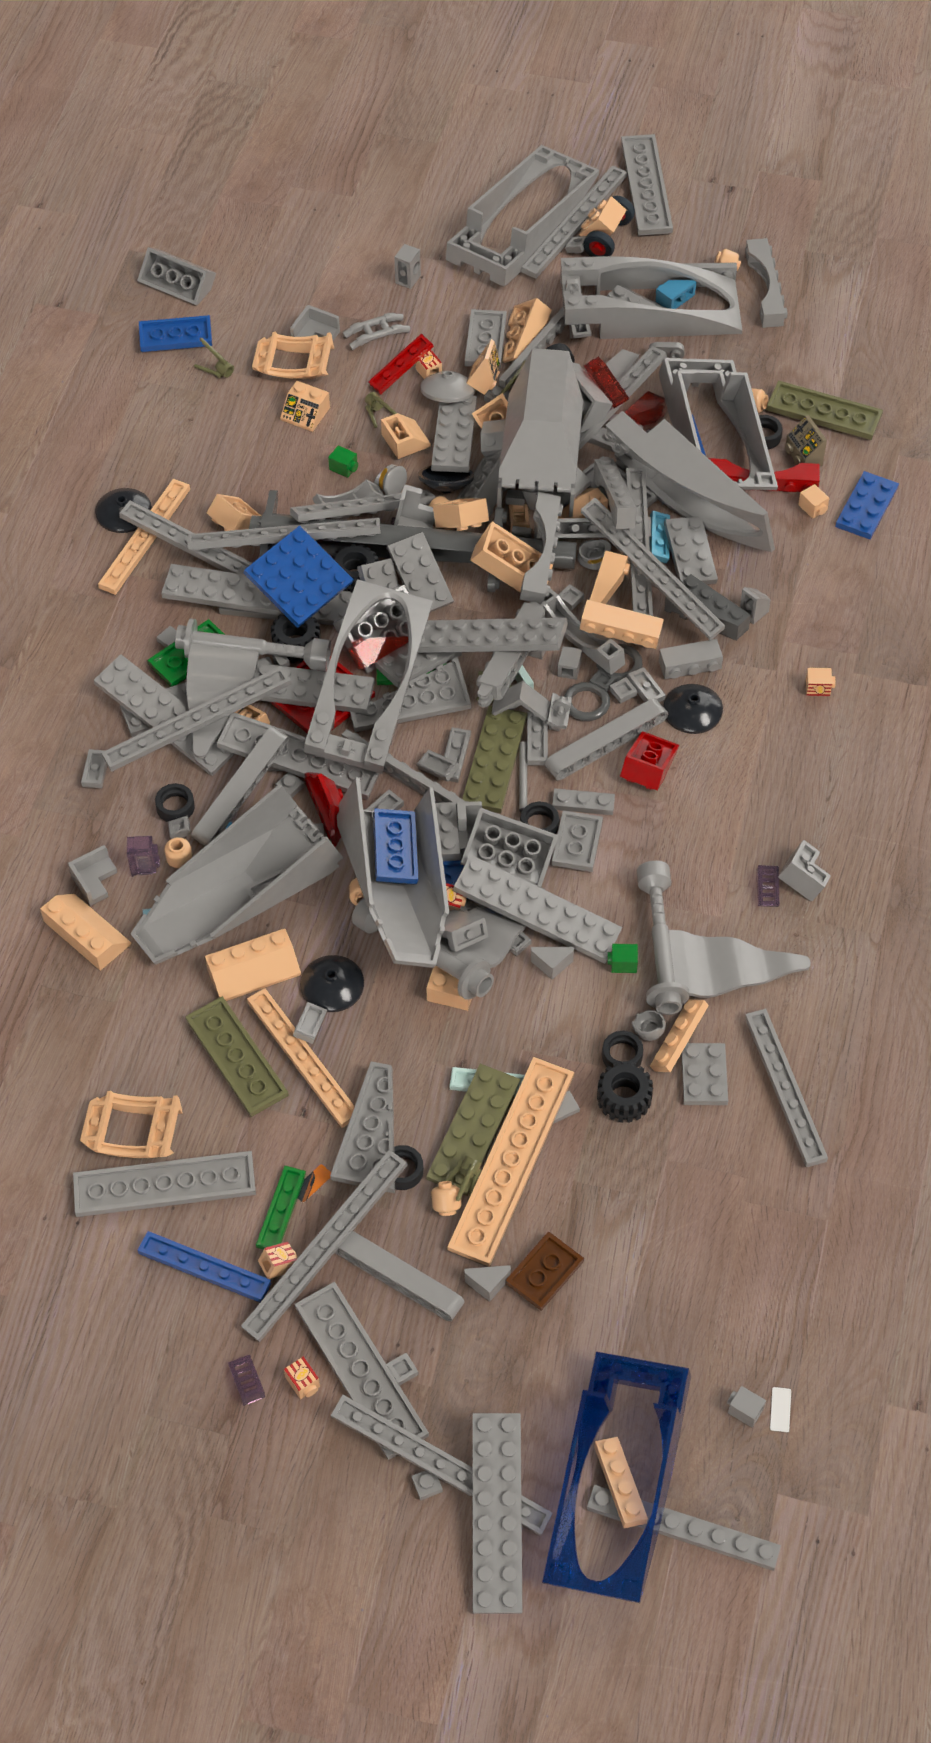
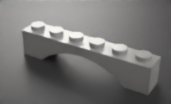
[745,238,788,328]
[594,457,636,529]
[519,492,563,603]
[544,588,625,675]

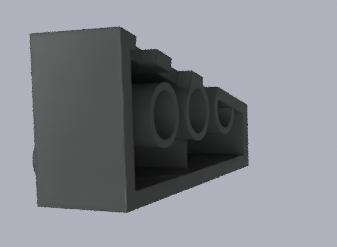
[664,574,751,641]

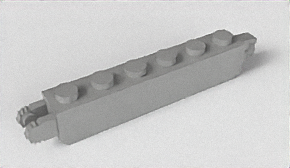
[476,600,545,708]

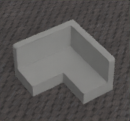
[290,305,340,340]
[394,484,435,528]
[491,681,550,721]
[457,801,482,860]
[778,840,831,901]
[68,845,117,906]

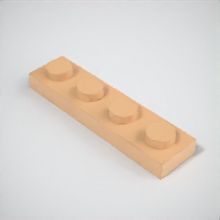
[650,999,709,1072]
[594,1437,648,1528]

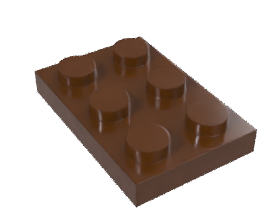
[505,1231,584,1311]

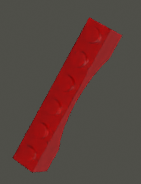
[708,458,820,492]

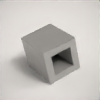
[558,646,582,680]
[727,1386,766,1428]

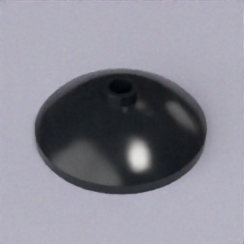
[418,466,474,494]
[95,488,152,533]
[663,684,723,734]
[300,955,364,1012]

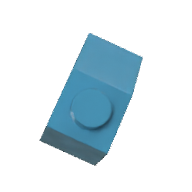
[655,280,696,309]

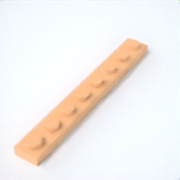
[98,479,190,595]
[247,988,355,1128]

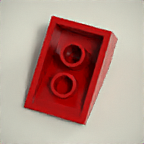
[620,731,680,791]

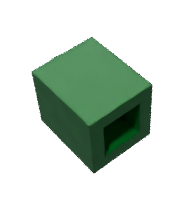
[328,445,358,478]
[607,944,638,973]

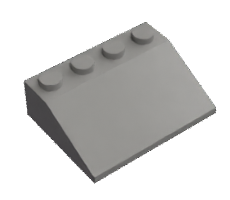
[333,585,409,674]
[461,808,559,888]

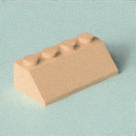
[470,522,553,593]
[579,600,664,649]
[40,894,131,971]
[205,928,301,1001]

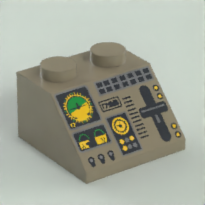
[785,415,827,466]

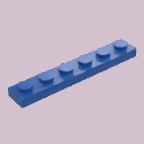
[137,1231,272,1303]

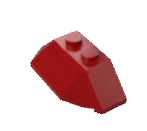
[304,772,343,847]

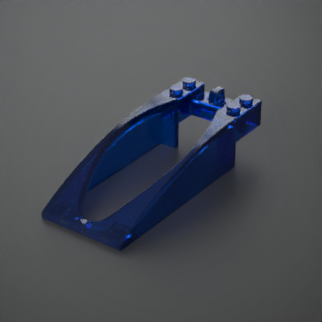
[542,1352,691,1604]

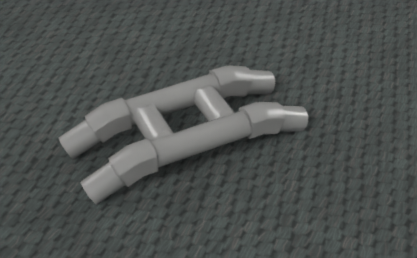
[343,313,410,350]

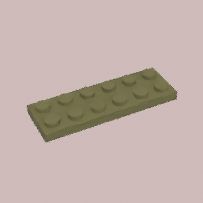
[766,380,883,440]
[462,706,527,814]
[185,996,289,1117]
[426,1063,520,1196]

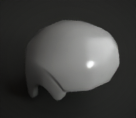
[632,1010,666,1041]

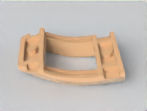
[252,331,334,379]
[80,1091,183,1158]

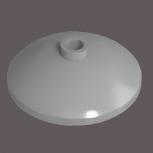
[421,371,475,403]

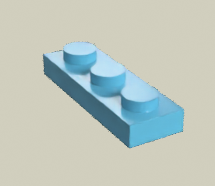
[649,511,670,563]

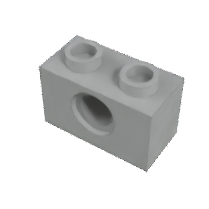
[394,244,421,289]

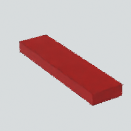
[368,334,434,395]

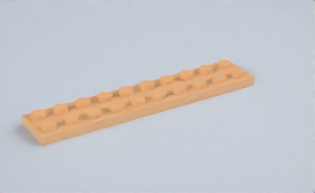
[447,1057,574,1267]

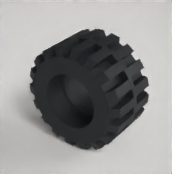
[332,544,379,592]
[271,614,321,663]
[597,1062,653,1123]

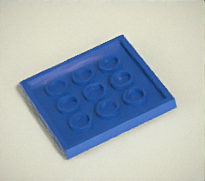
[243,526,354,628]

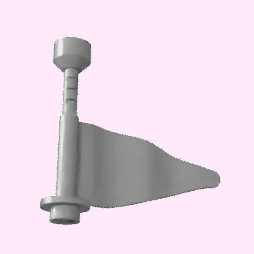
[175,618,331,758]
[637,861,811,1015]
[352,887,545,1000]

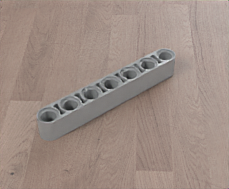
[544,698,668,780]
[191,726,289,846]
[335,1231,465,1322]

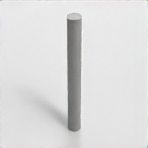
[519,741,527,812]

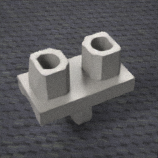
[547,693,572,731]

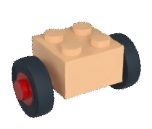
[579,196,635,257]

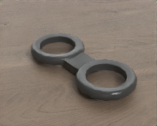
[564,644,643,721]

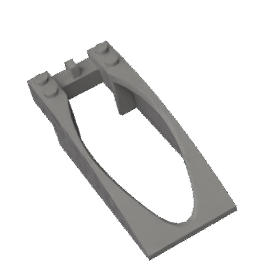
[446,145,599,287]
[560,256,743,339]
[659,358,778,490]
[605,411,775,552]
[304,579,433,774]

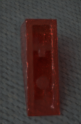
[583,356,629,409]
[625,391,667,426]
[348,636,409,669]

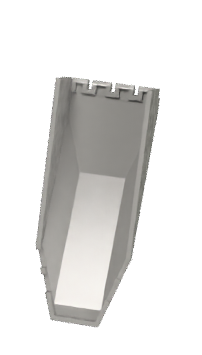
[497,348,583,517]
[337,777,449,968]
[131,784,343,965]

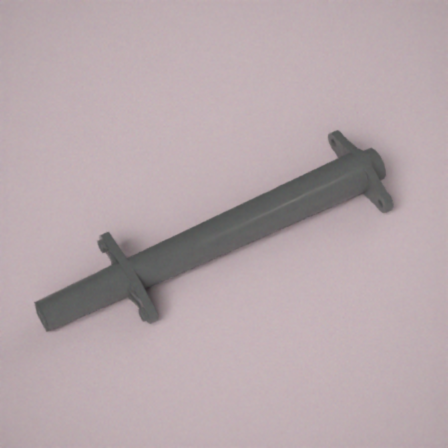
[249,490,577,592]

